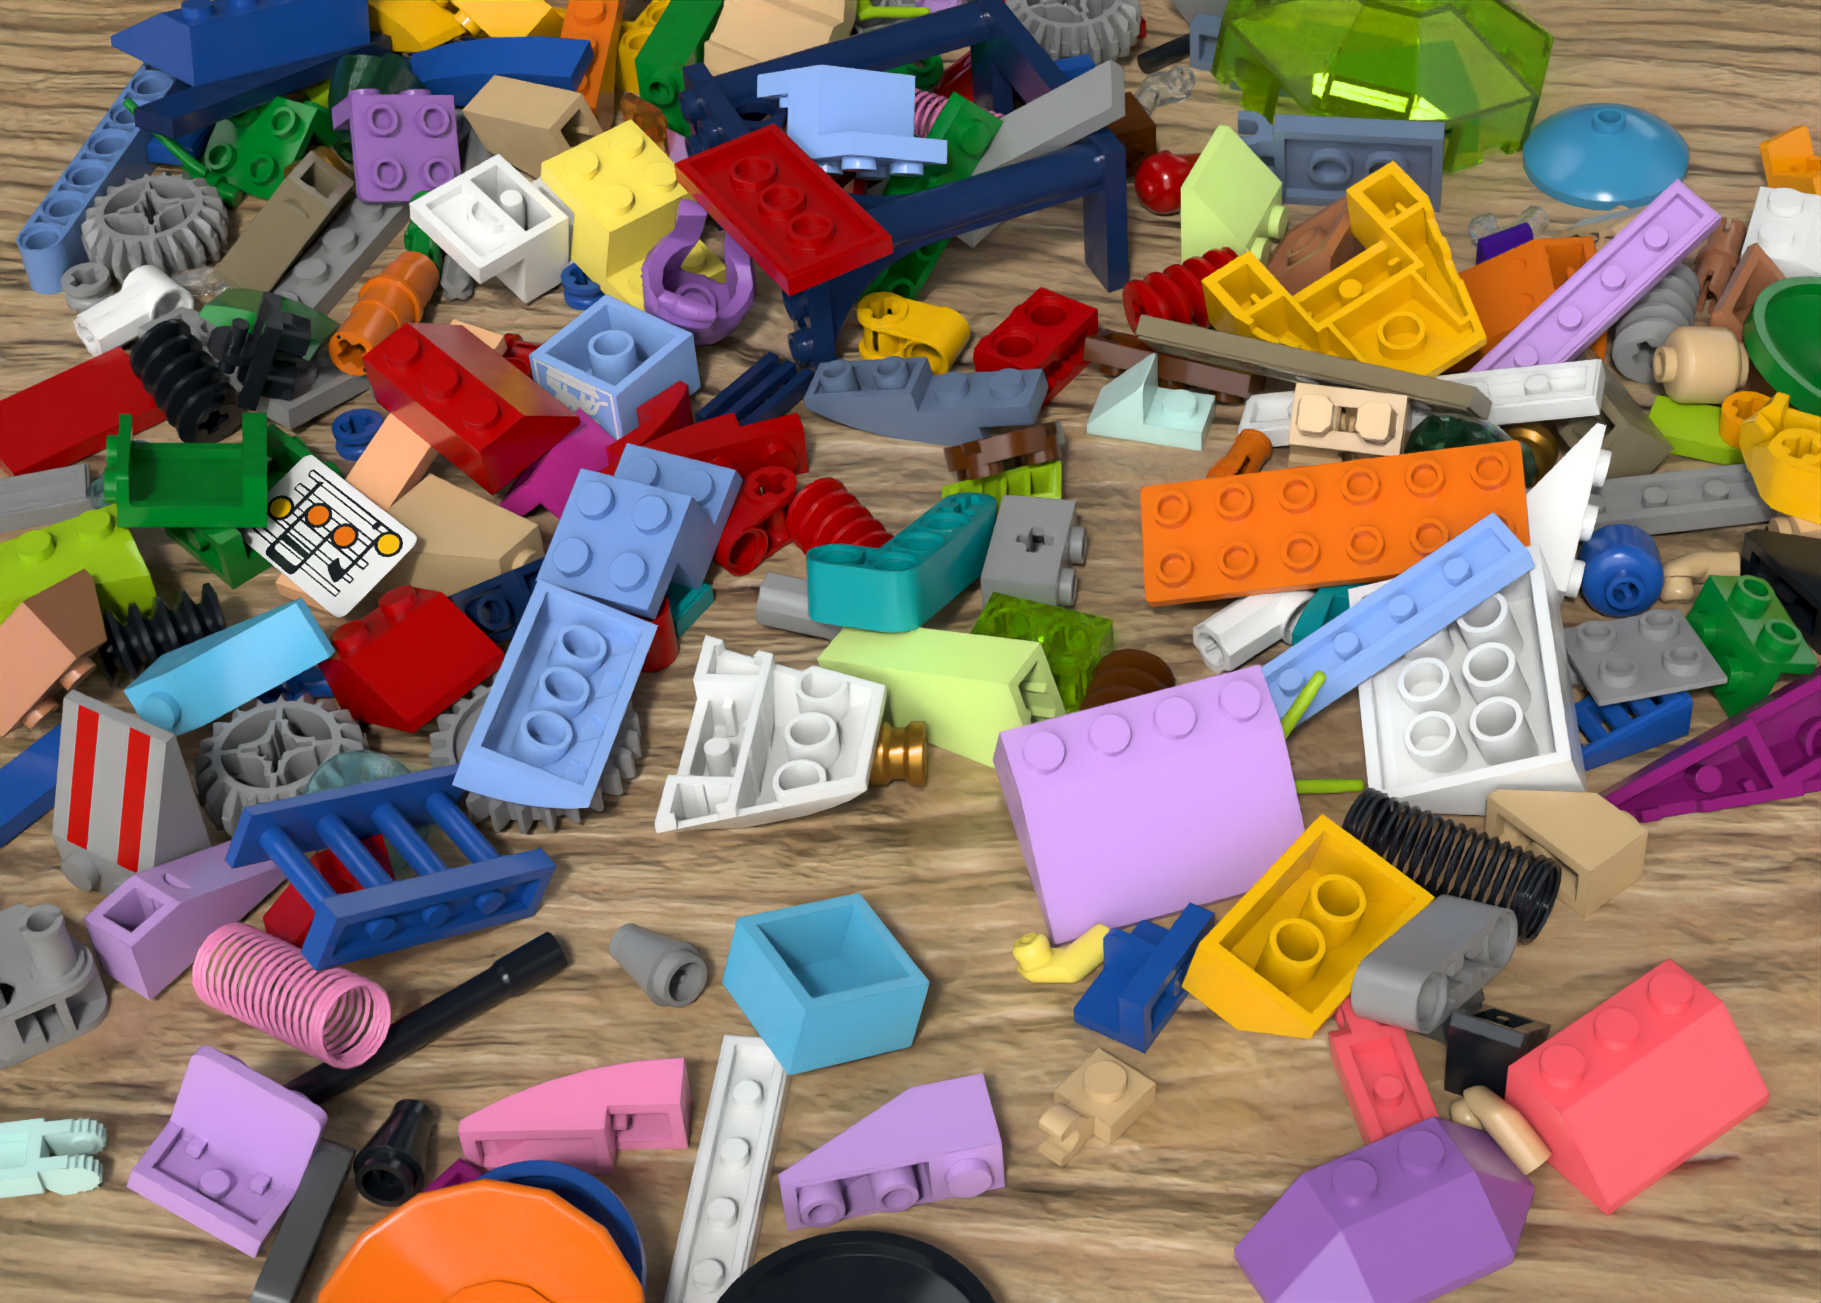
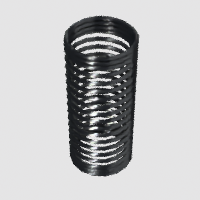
[1341,788,1562,944]

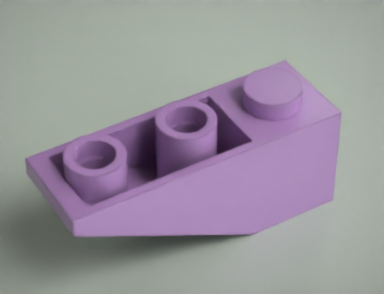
[83,840,286,1001]
[778,1073,1005,1231]

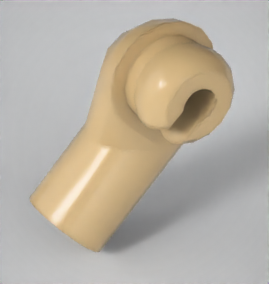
[1449,1085,1552,1176]

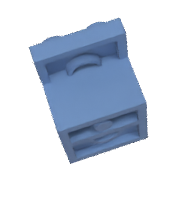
[535,443,743,620]

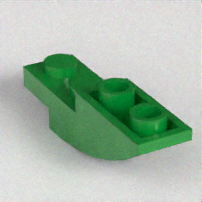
[856,91,1004,314]

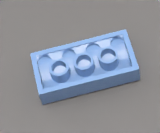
[452,579,658,809]

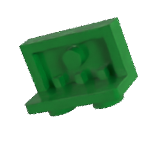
[1685,575,1818,718]

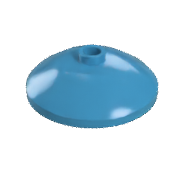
[1522,103,1689,211]

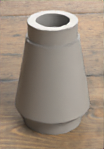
[609,923,708,1007]

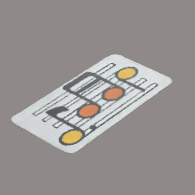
[235,455,417,618]

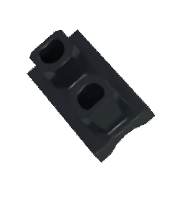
[207,292,312,411]

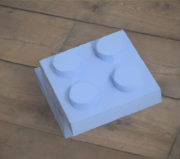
[757,65,947,180]

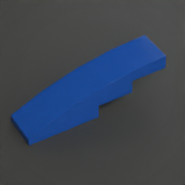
[393,36,594,107]

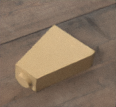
[462,75,603,179]
[370,473,545,597]

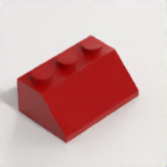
[361,322,581,496]

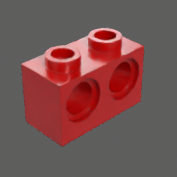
[973,287,1099,412]

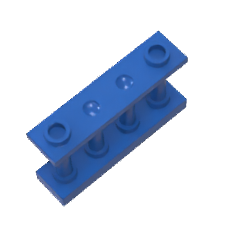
[225,763,557,971]

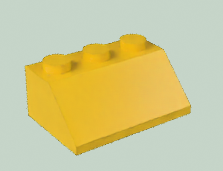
[1181,814,1435,1039]

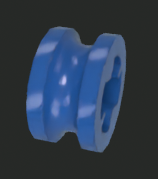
[561,263,605,310]
[332,408,384,462]

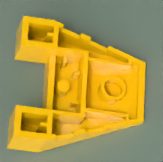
[1201,160,1487,378]

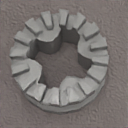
[60,262,115,313]

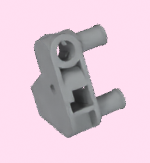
[0,903,110,1071]

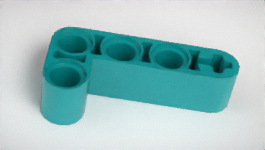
[806,492,997,633]

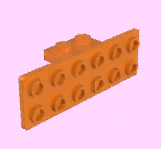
[1140,440,1531,607]

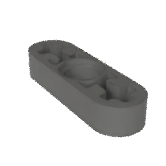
[249,1137,356,1303]

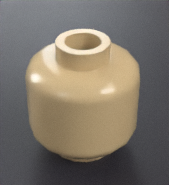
[1653,326,1749,404]

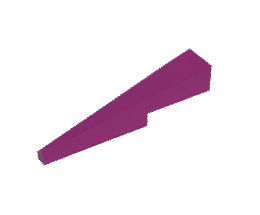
[1598,665,1821,823]

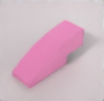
[458,1057,693,1174]

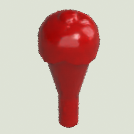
[1134,150,1201,215]

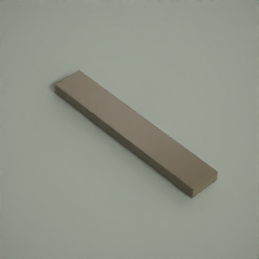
[1135,314,1493,424]

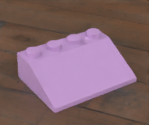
[993,664,1305,948]

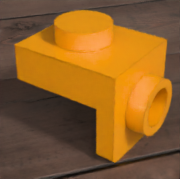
[1759,125,1821,196]

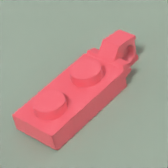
[1328,995,1440,1146]

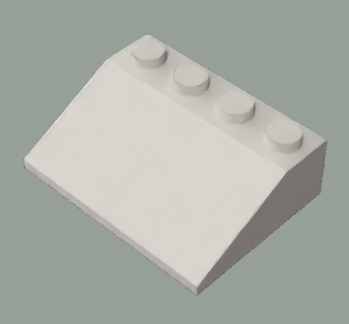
[1348,544,1588,816]

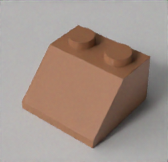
[0,569,107,738]

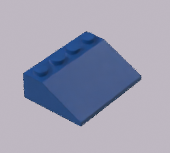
[111,0,370,86]

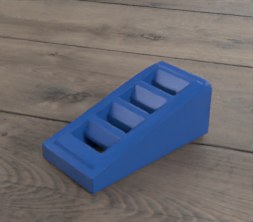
[1575,691,1693,771]

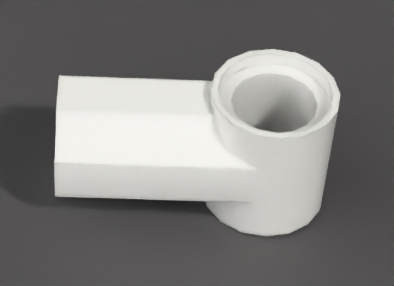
[73,265,194,357]
[1193,589,1315,674]

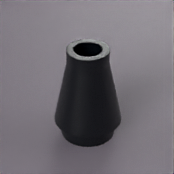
[353,1099,434,1207]

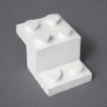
[409,153,574,304]

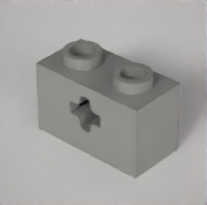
[980,494,1087,630]

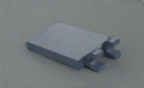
[1237,110,1445,212]

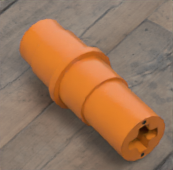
[328,251,440,376]

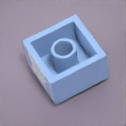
[529,294,701,441]

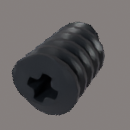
[129,319,246,443]
[98,583,227,689]

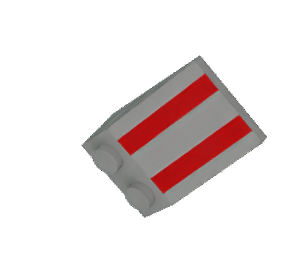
[52,689,212,897]

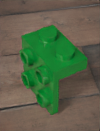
[199,96,347,202]

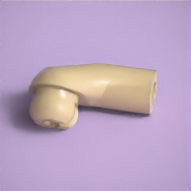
[1660,551,1741,604]

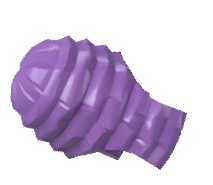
[640,198,757,347]

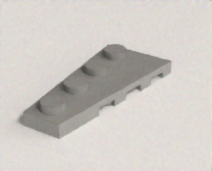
[138,306,369,430]

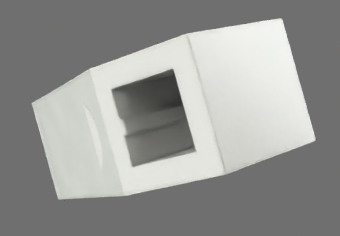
[1526,423,1612,607]

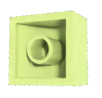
[1181,124,1289,267]

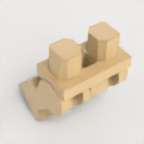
[1287,382,1412,469]

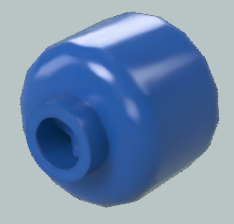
[1577,523,1665,618]

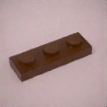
[1082,329,1267,403]

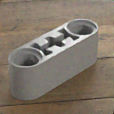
[1351,894,1518,1034]

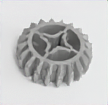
[1005,0,1141,67]
[81,170,230,286]
[193,692,372,838]

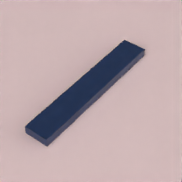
[133,31,392,139]

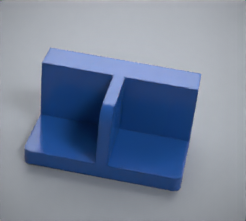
[1073,903,1215,1054]

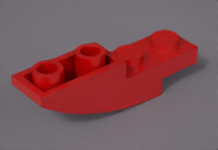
[599,412,809,481]

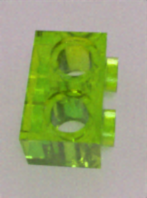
[970,592,1114,713]

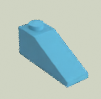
[124,597,335,737]

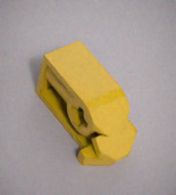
[1739,392,1821,525]

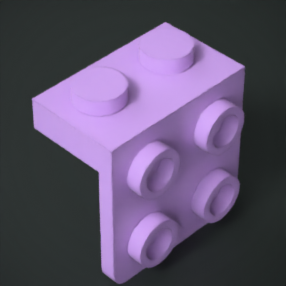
[126,1045,328,1259]

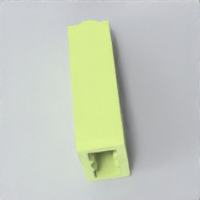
[817,626,1067,769]

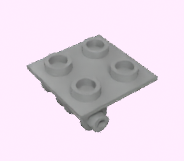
[1563,608,1728,707]

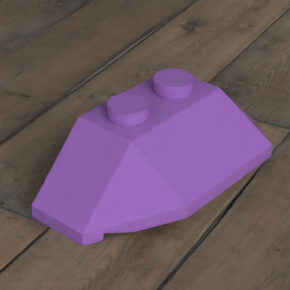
[1234,1116,1535,1303]

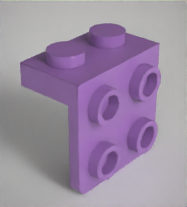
[331,89,461,204]

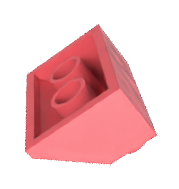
[1505,958,1770,1216]

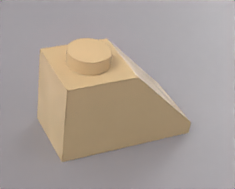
[1485,789,1648,919]

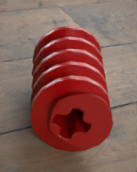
[1122,247,1238,336]
[785,477,894,556]

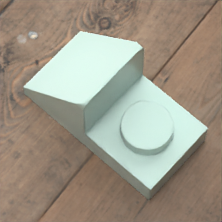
[1087,353,1216,451]

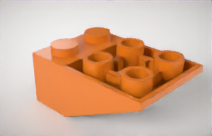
[1444,236,1608,373]

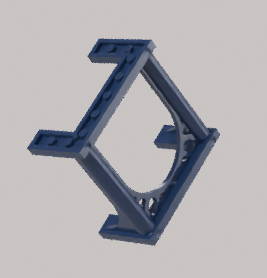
[678,0,1129,375]

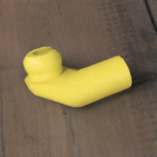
[1012,923,1110,984]

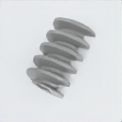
[1612,263,1700,385]

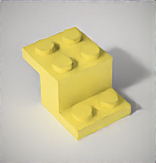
[541,119,726,312]

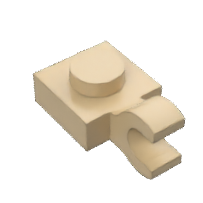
[1038,1048,1156,1166]

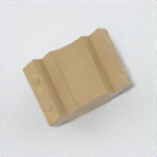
[704,0,857,134]

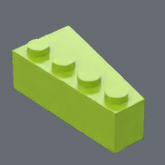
[0,503,157,626]

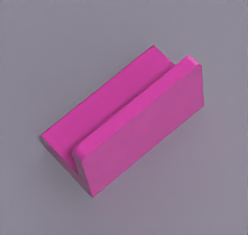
[498,407,616,520]

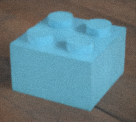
[722,893,930,1076]

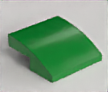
[198,288,341,362]

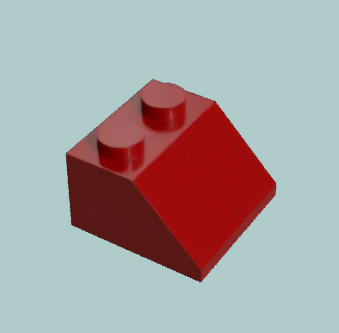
[318,585,505,733]

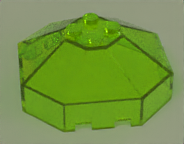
[1211,0,1554,172]

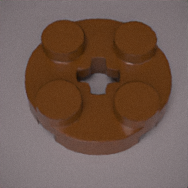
[943,420,1066,482]

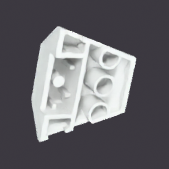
[654,635,887,833]

